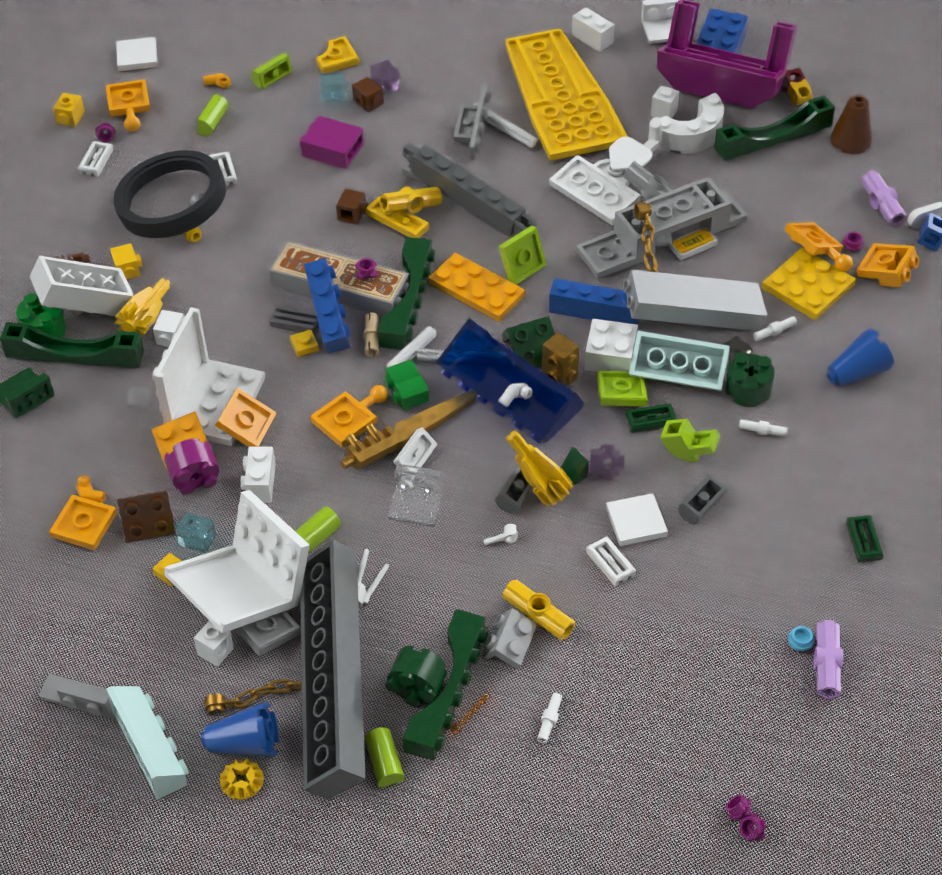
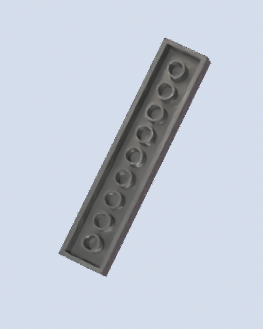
[300,540,365,800]

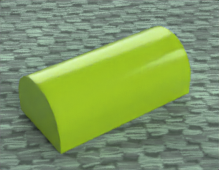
[251,53,292,90]
[198,94,229,136]
[295,506,341,554]
[364,727,405,788]

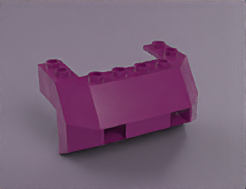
[657,0,798,109]

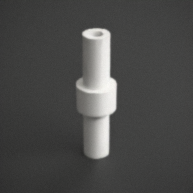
[753,316,797,341]
[739,419,788,437]
[537,693,562,744]

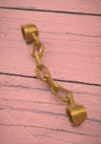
[634,201,659,272]
[204,679,302,715]

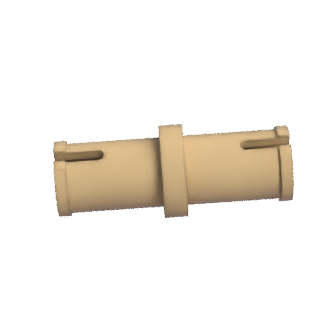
[363,313,379,357]

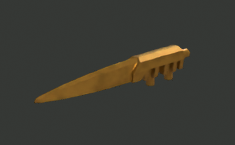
[340,388,484,471]

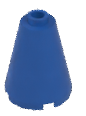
[826,328,894,386]
[201,702,279,757]

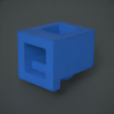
[917,212,942,252]

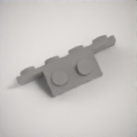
[454,83,491,159]
[39,674,116,720]

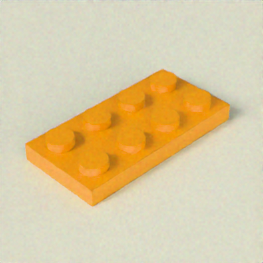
[428,252,526,322]

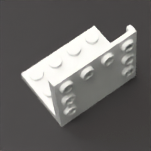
[152,307,265,446]
[164,490,310,633]

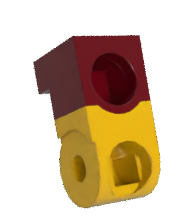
[781,68,812,106]

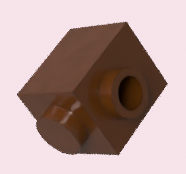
[352,76,384,112]
[336,188,368,225]

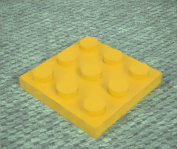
[761,247,856,321]

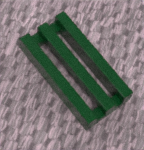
[625,403,677,433]
[846,515,884,562]

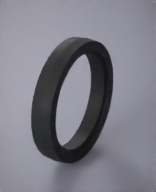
[113,150,226,238]

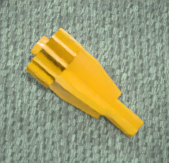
[115,278,170,338]
[506,430,573,506]

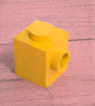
[53,93,85,127]
[110,243,143,280]

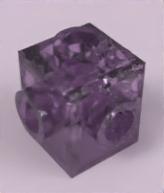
[370,59,401,94]
[590,444,624,479]

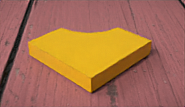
[316,36,360,74]

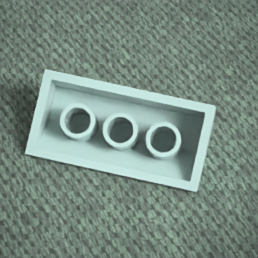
[629,331,730,391]
[106,686,189,800]

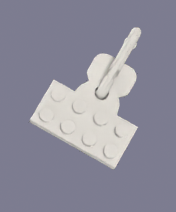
[549,117,662,226]

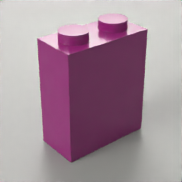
[299,116,364,169]

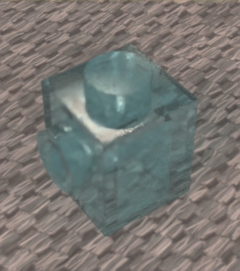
[319,72,350,102]
[175,512,217,554]

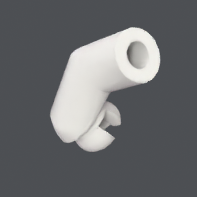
[498,383,532,408]

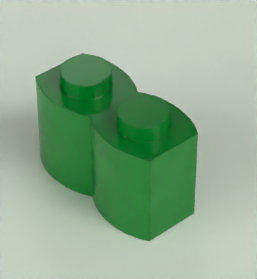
[383,359,430,410]

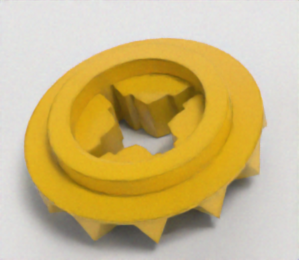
[220,758,264,800]

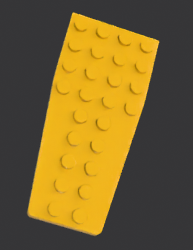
[505,29,628,161]

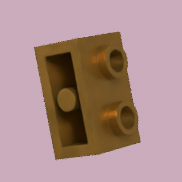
[542,332,579,390]

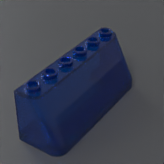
[435,318,585,444]

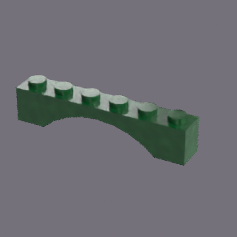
[714,95,835,161]
[378,237,436,350]
[0,322,144,368]
[403,609,489,761]

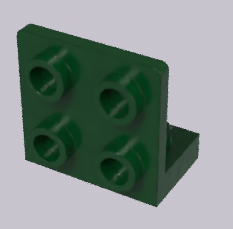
[501,316,555,372]
[0,367,55,419]

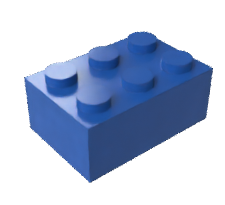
[696,9,748,53]

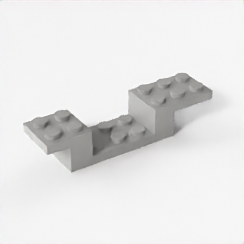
[576,177,748,279]

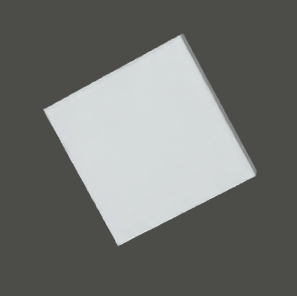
[116,37,158,71]
[606,493,668,546]

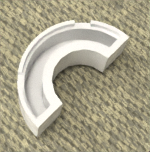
[648,93,724,154]

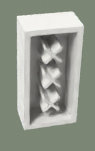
[30,256,134,316]

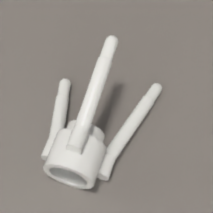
[357,549,389,608]

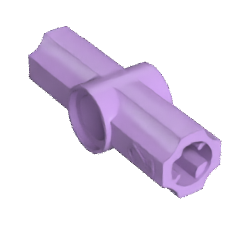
[861,170,907,227]
[814,620,843,699]

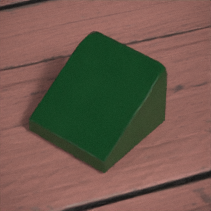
[560,447,589,485]

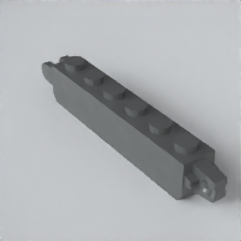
[402,143,538,236]

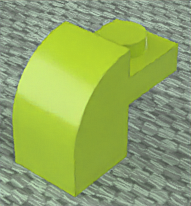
[660,418,721,462]

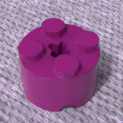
[164,439,220,495]

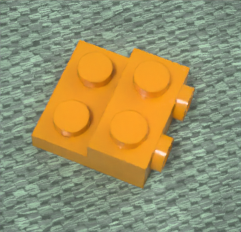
[856,243,919,287]

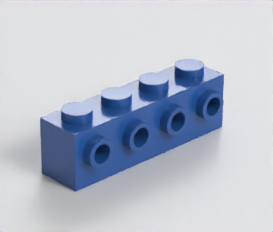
[304,258,352,354]
[549,278,639,325]

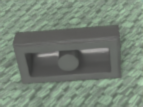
[495,464,532,513]
[678,474,728,524]

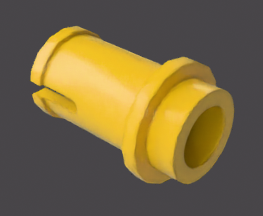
[183,227,202,242]

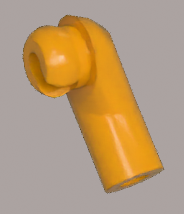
[203,73,231,88]
[76,476,106,503]

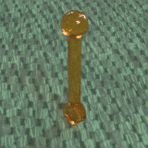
[451,692,491,734]

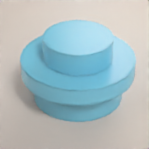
[788,626,815,651]

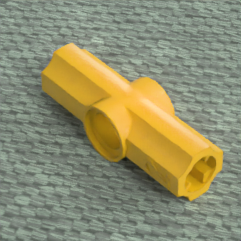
[379,186,443,213]
[502,579,576,640]

